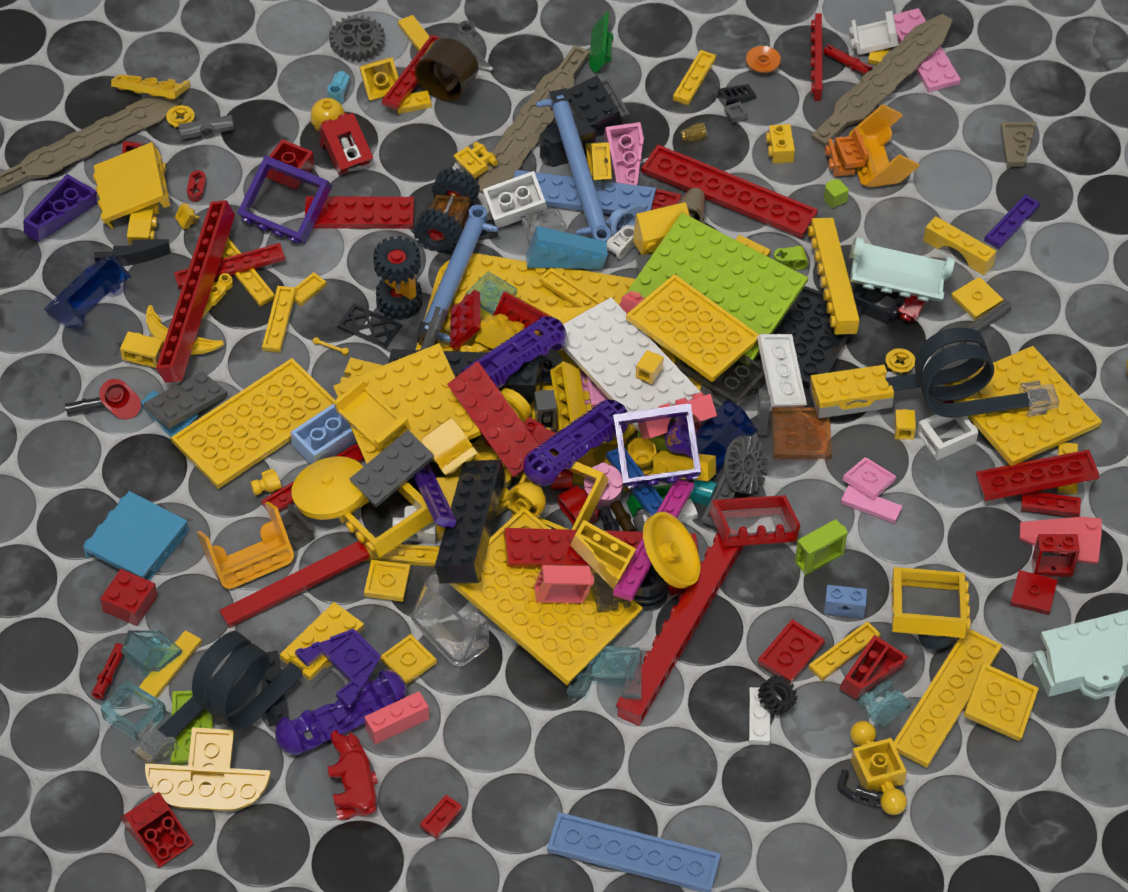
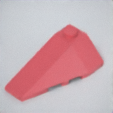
[1019,517,1102,564]

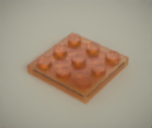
[772,407,832,459]

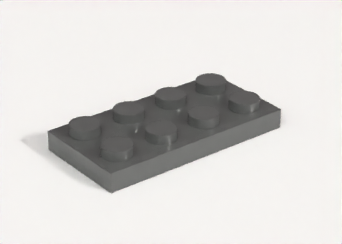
[144,371,227,429]
[350,430,434,507]

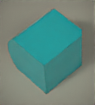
[690,480,718,507]

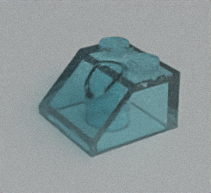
[121,630,183,673]

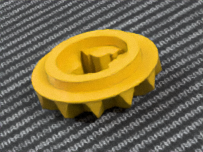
[166,105,195,128]
[885,348,915,374]

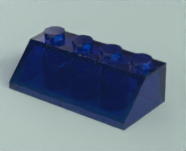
[695,399,757,480]

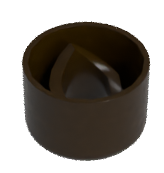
[415,38,479,102]

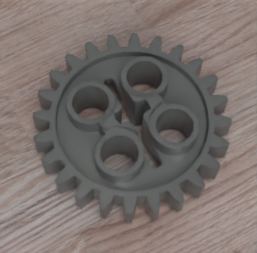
[329,14,385,61]

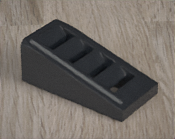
[718,84,757,107]

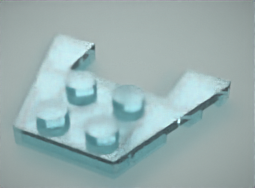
[566,646,642,699]

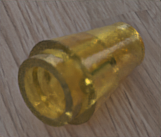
[680,122,708,141]

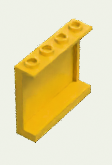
[93,142,171,229]

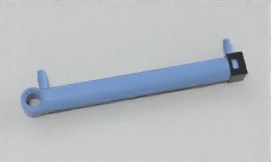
[536,88,611,242]
[417,205,498,345]

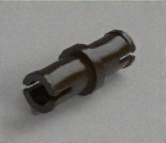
[610,501,637,532]

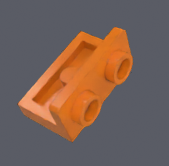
[834,129,869,169]
[825,139,855,177]

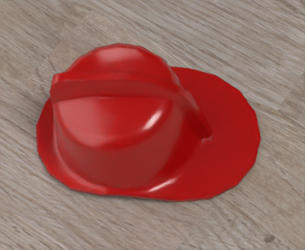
[99,378,141,420]

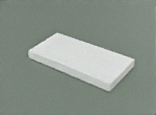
[757,334,807,407]

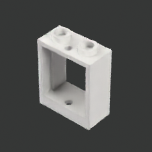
[917,414,978,460]

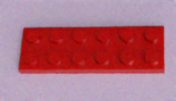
[305,196,414,229]
[447,361,539,477]
[976,449,1099,501]

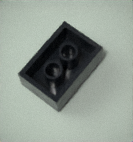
[567,75,623,137]

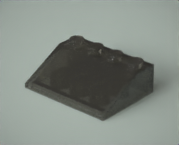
[676,355,766,406]

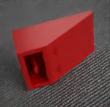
[120,791,194,868]

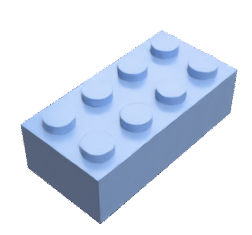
[291,404,357,464]

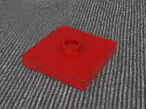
[1010,570,1058,615]

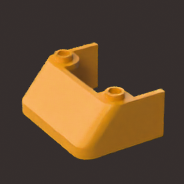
[848,104,919,187]
[197,502,294,589]

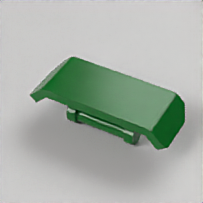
[589,11,614,73]

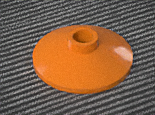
[746,46,781,73]

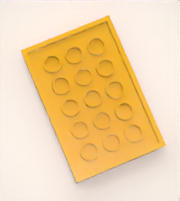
[626,274,759,382]

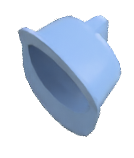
[606,206,646,236]

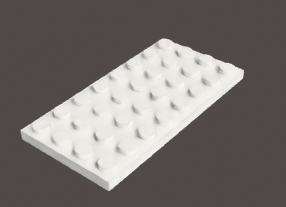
[562,298,700,433]

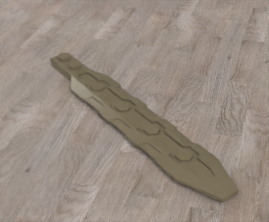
[811,14,953,147]
[478,45,589,194]
[0,96,182,194]

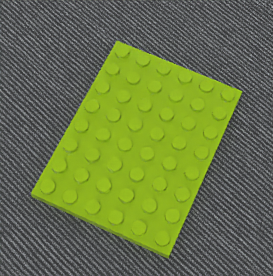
[626,213,808,367]

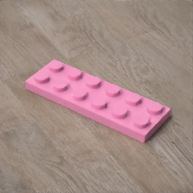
[893,8,961,92]

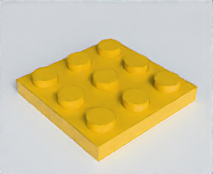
[963,663,1039,741]

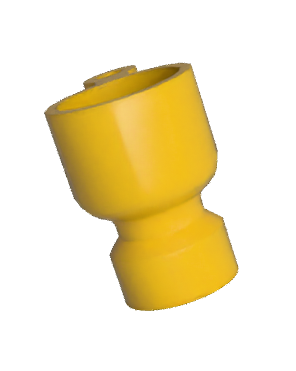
[250,468,282,496]

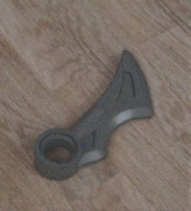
[456,20,493,72]

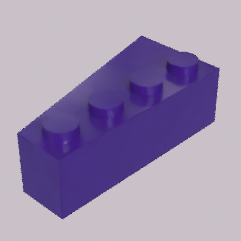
[23,174,97,242]

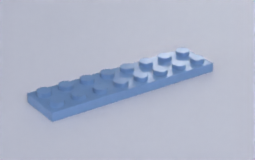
[513,170,656,214]
[547,812,721,892]

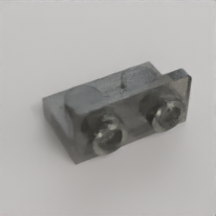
[281,504,315,552]

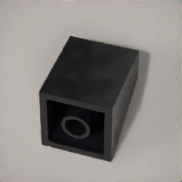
[540,113,596,167]

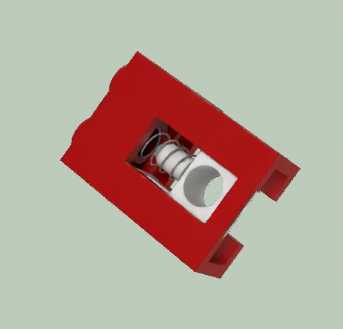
[319,113,373,175]

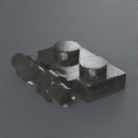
[591,573,631,612]

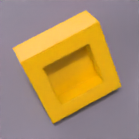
[175,203,199,229]

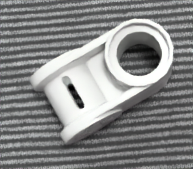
[606,225,635,260]

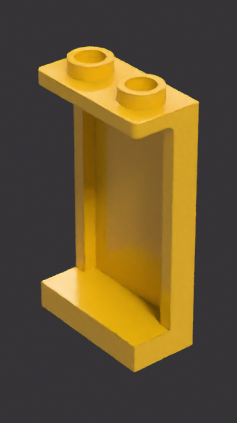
[334,379,411,452]

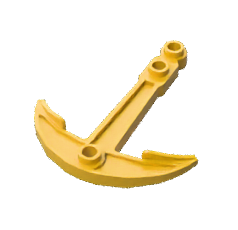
[146,273,233,355]

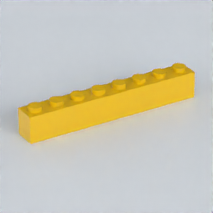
[808,218,860,334]

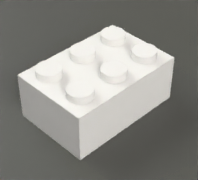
[483,171,548,228]

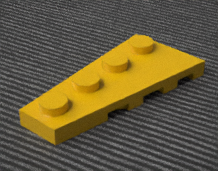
[111,74,190,100]

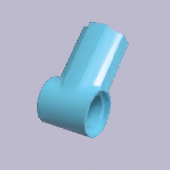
[327,71,350,105]

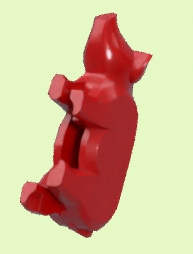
[327,730,378,820]

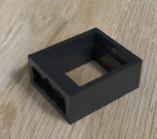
[852,284,906,325]

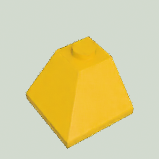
[359,57,398,101]

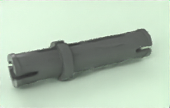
[420,306,447,350]

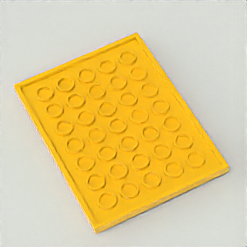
[449,507,643,685]

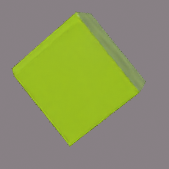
[824,179,849,209]

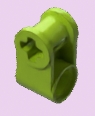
[774,246,809,270]

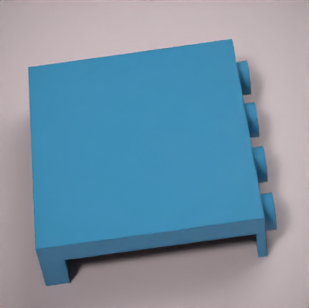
[83,491,189,581]

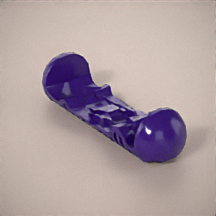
[459,316,567,388]
[523,400,629,486]
[275,670,407,755]

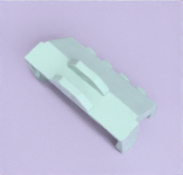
[849,237,955,302]
[1032,610,1128,699]

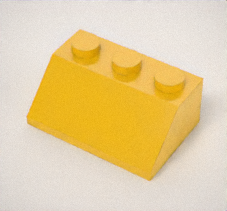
[633,202,690,255]

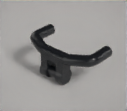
[837,769,901,808]

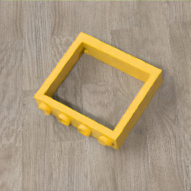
[507,450,609,530]
[338,482,434,558]
[891,567,970,638]

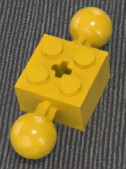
[850,721,907,815]

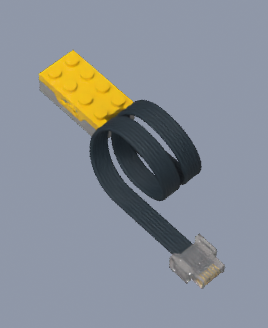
[809,327,1059,418]
[131,602,365,764]

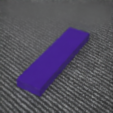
[984,195,1040,249]

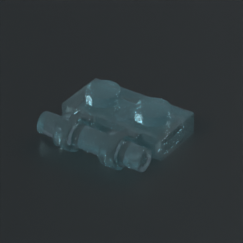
[857,680,911,728]

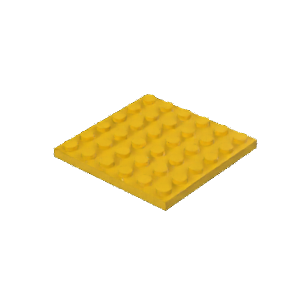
[333,343,481,464]
[943,346,1102,466]

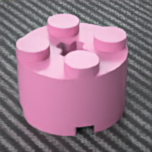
[584,463,623,508]

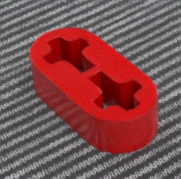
[187,170,206,202]

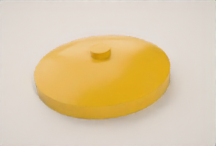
[292,456,365,520]
[643,512,700,589]

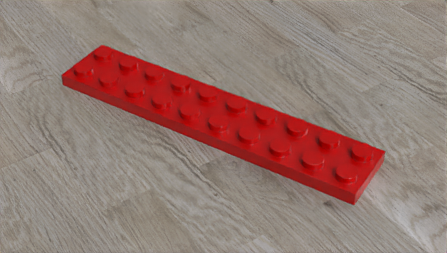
[641,145,818,238]
[503,528,699,569]

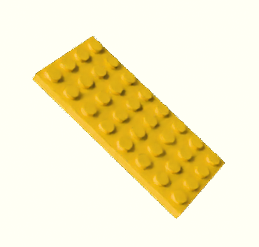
[171,358,336,489]

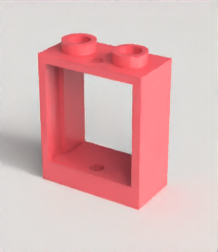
[534,565,594,603]

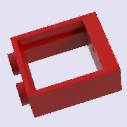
[1031,534,1080,577]

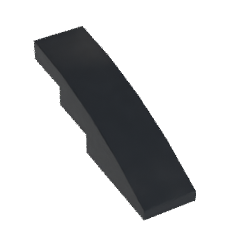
[94,239,171,269]

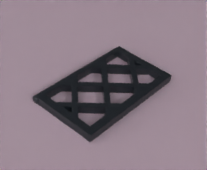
[337,303,403,349]

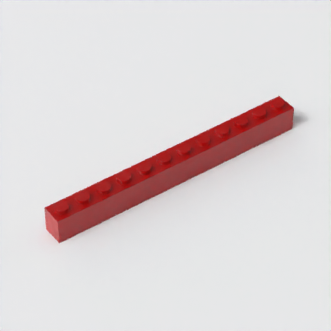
[156,200,235,383]
[616,529,744,726]

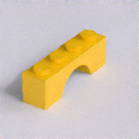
[923,216,997,276]

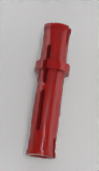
[823,44,873,75]
[91,643,127,700]

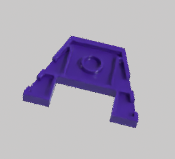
[295,628,381,709]

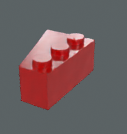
[839,635,908,700]

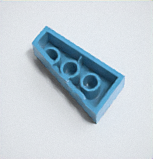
[526,226,608,269]

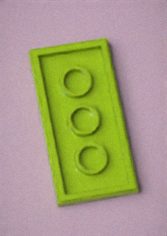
[171,690,213,765]

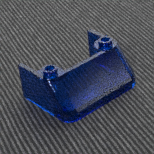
[44,254,132,329]

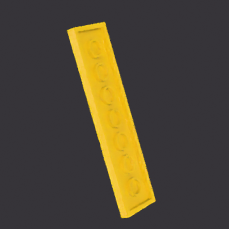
[893,628,1002,768]

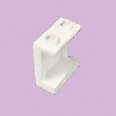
[850,11,899,55]

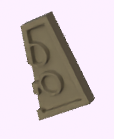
[1000,122,1036,167]

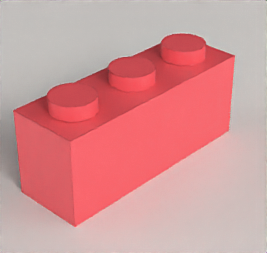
[364,691,429,744]

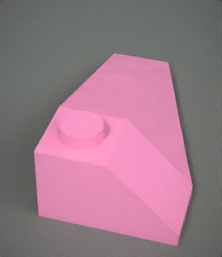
[604,122,644,185]

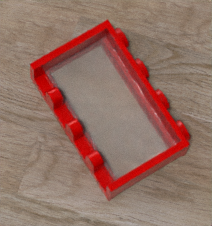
[709,495,800,547]

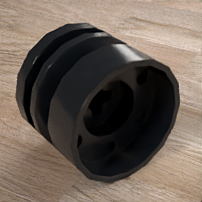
[633,565,668,610]

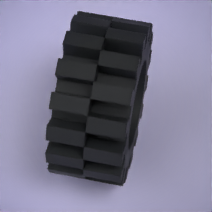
[758,675,798,715]

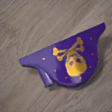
[665,416,693,459]

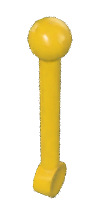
[313,337,349,356]

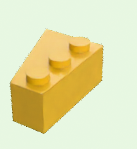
[570,520,636,590]

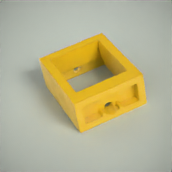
[586,142,612,180]

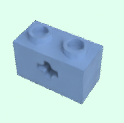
[824,585,867,619]

